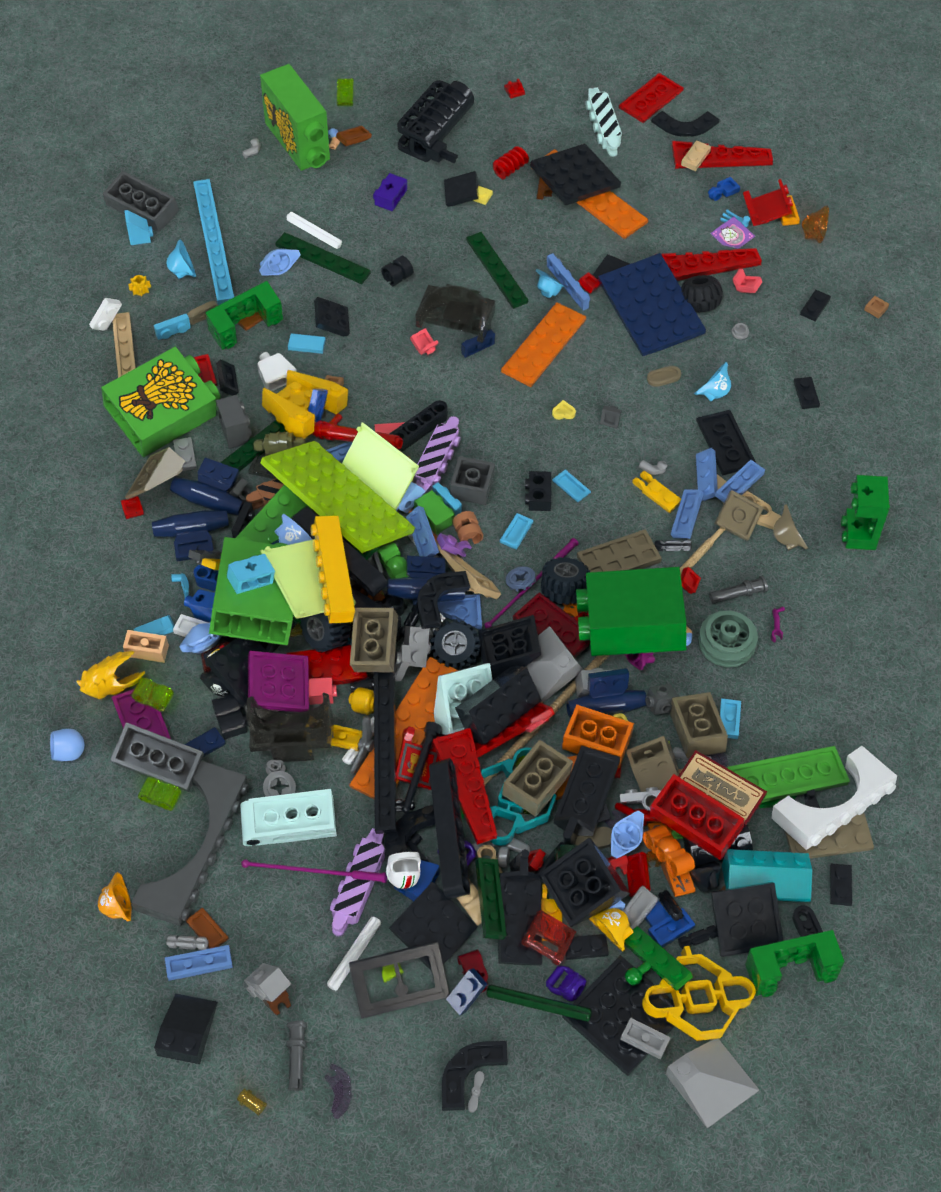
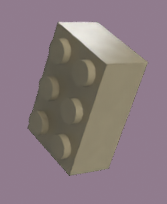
[350,608,398,672]
[670,692,728,758]
[502,740,573,817]

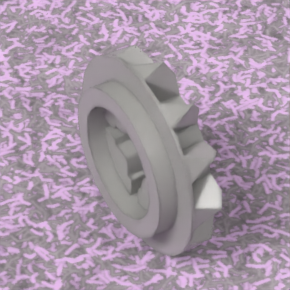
[263,771,296,797]

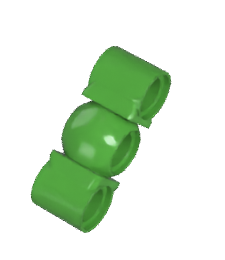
[377,541,408,579]

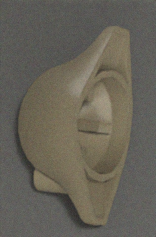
[773,504,809,551]

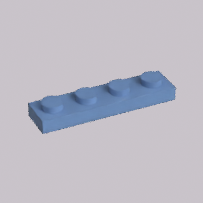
[547,253,590,310]

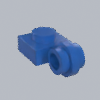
[708,177,740,201]

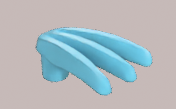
[720,210,750,227]
[171,573,189,598]

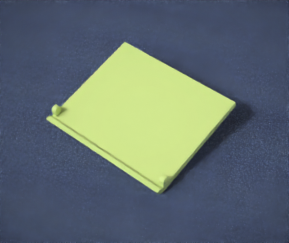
[342,422,419,510]
[260,539,356,619]

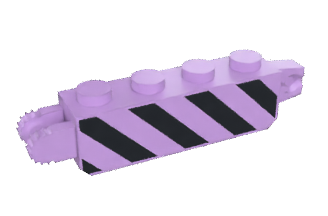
[413,416,461,496]
[330,828,385,936]

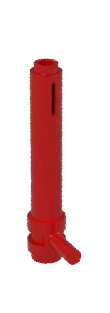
[312,414,403,449]

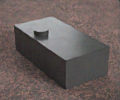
[102,171,179,232]
[110,722,204,792]

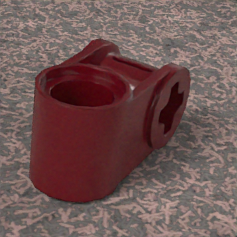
[457,949,488,993]

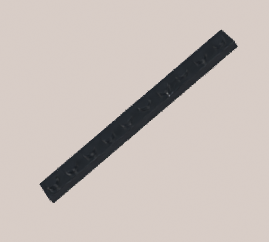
[374,664,397,834]

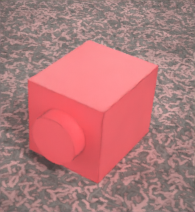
[309,677,337,705]

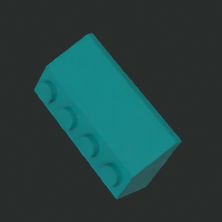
[722,849,812,902]

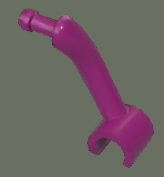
[771,606,785,643]

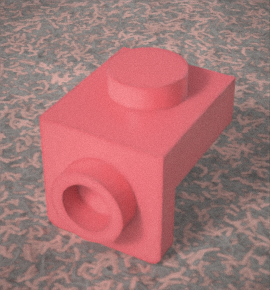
[733,269,762,293]
[410,328,439,355]

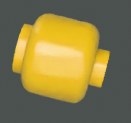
[349,687,374,715]

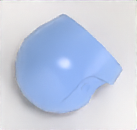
[50,729,85,762]

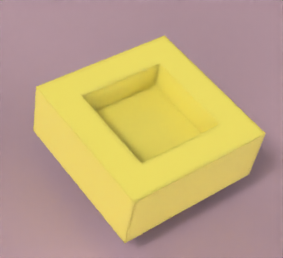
[473,186,493,205]

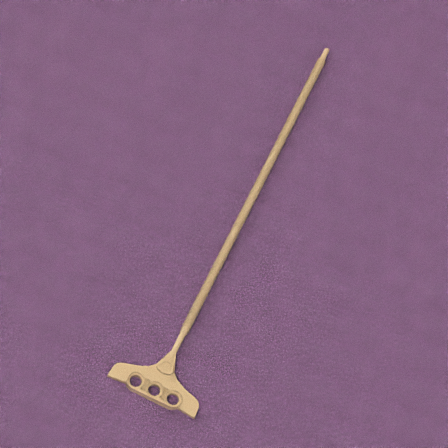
[483,474,781,786]

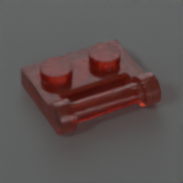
[521,910,576,966]

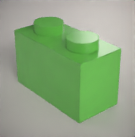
[414,490,455,535]

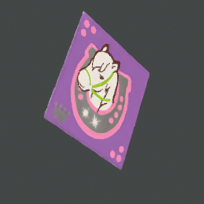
[710,217,755,249]

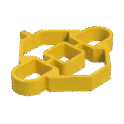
[642,946,756,1041]

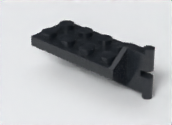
[553,746,620,854]
[498,849,542,966]

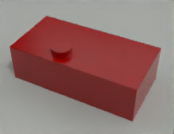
[650,774,745,860]

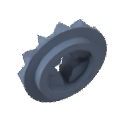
[506,567,536,592]

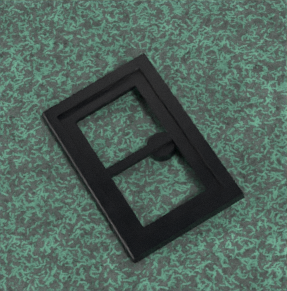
[349,941,450,1019]

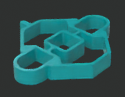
[481,748,556,846]

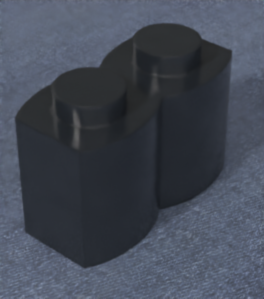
[212,694,249,740]

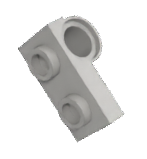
[620,787,661,811]

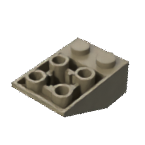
[626,736,680,807]

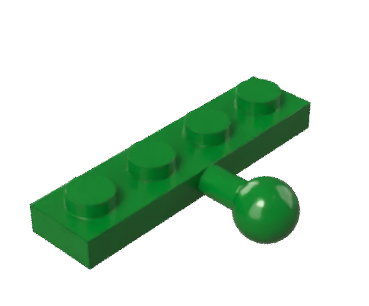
[624,926,693,991]

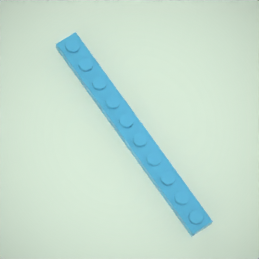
[193,179,234,305]

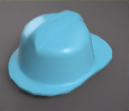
[536,269,565,298]

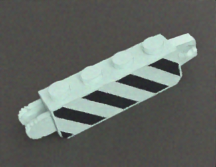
[586,87,622,157]

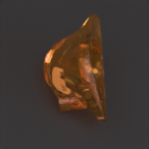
[802,205,829,243]

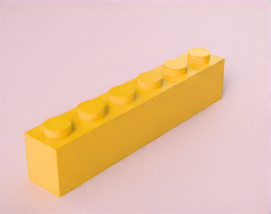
[311,516,355,623]

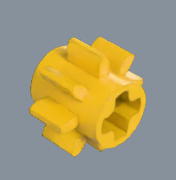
[128,275,151,296]

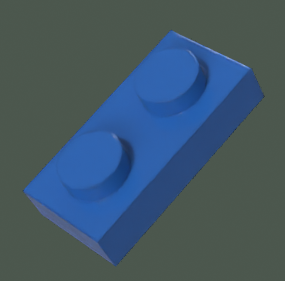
[648,908,695,948]

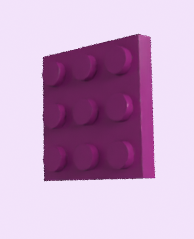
[248,651,309,713]

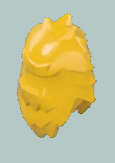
[76,651,145,699]

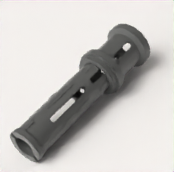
[709,575,768,604]
[287,1021,307,1091]

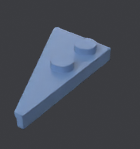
[413,594,482,629]

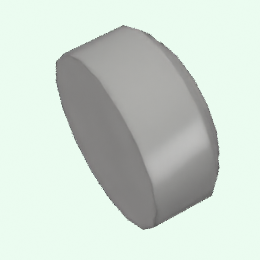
[497,846,510,868]

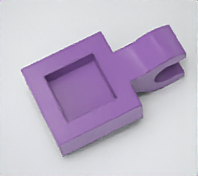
[436,533,472,557]

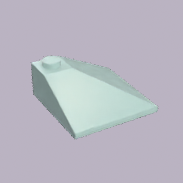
[434,663,492,735]

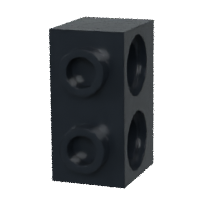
[525,471,551,511]

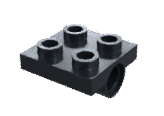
[314,297,350,337]

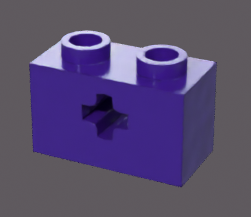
[373,173,407,211]

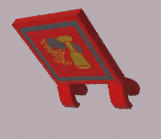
[396,726,440,790]

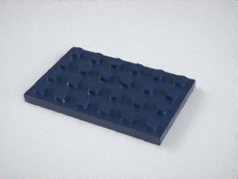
[598,253,706,356]

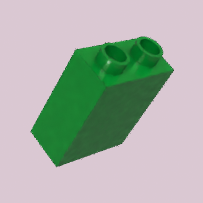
[576,567,686,656]

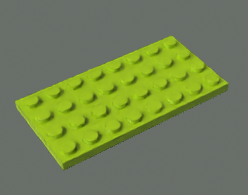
[260,441,415,553]

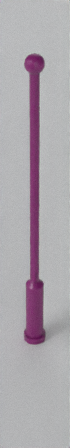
[484,538,579,628]
[241,859,387,883]

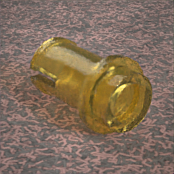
[237,1089,267,1116]

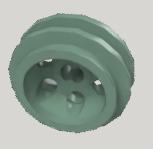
[698,610,758,667]

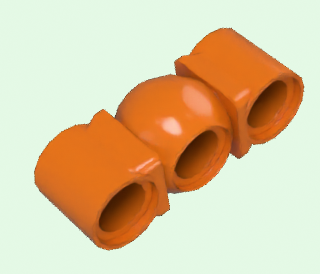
[643,825,695,877]

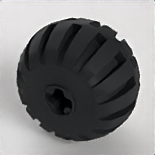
[681,275,723,313]

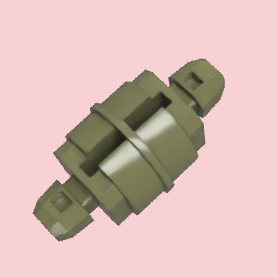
[253,431,306,456]

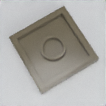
[714,490,764,541]

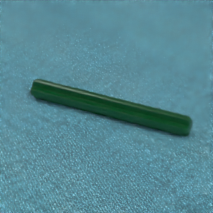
[487,984,592,1021]

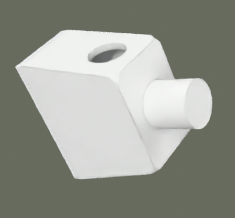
[257,352,297,391]

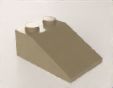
[125,447,185,500]

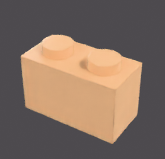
[123,630,169,663]

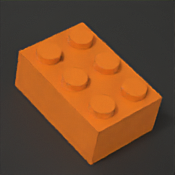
[562,704,634,768]

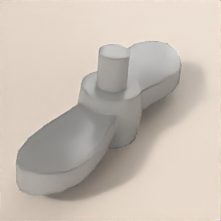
[468,1071,484,1113]

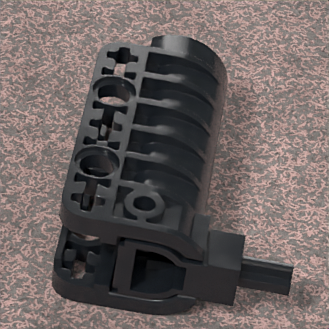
[397,80,474,163]

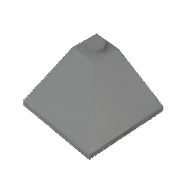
[526,626,584,703]
[666,1039,759,1128]

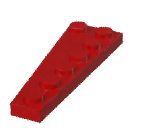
[671,141,773,169]
[655,248,762,281]
[474,703,555,758]
[432,728,497,845]

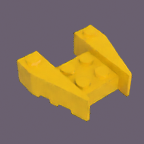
[262,370,348,439]

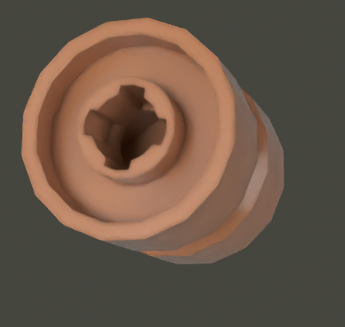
[452,511,483,544]

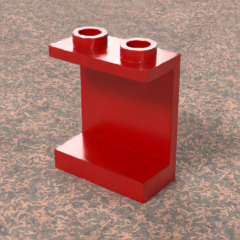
[743,179,793,226]

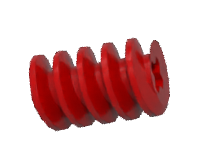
[493,146,529,180]

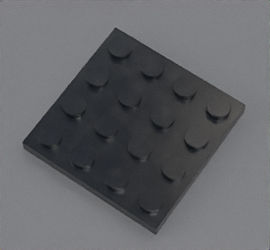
[530,143,621,206]
[562,955,686,1076]

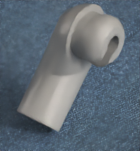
[242,138,261,159]
[639,460,667,475]

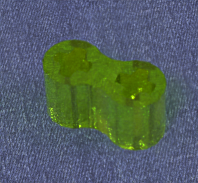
[131,678,174,711]
[138,777,182,811]

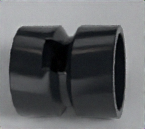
[381,255,414,287]

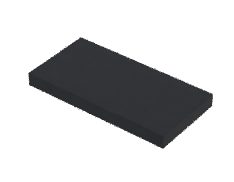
[696,410,757,476]

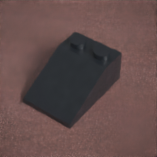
[154,993,218,1064]

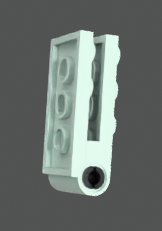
[240,789,337,846]

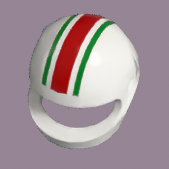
[386,852,421,889]

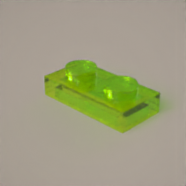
[337,79,354,106]

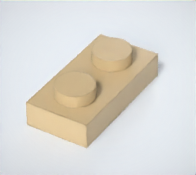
[681,140,711,171]

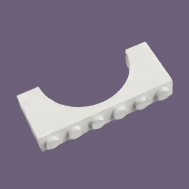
[772,746,897,850]

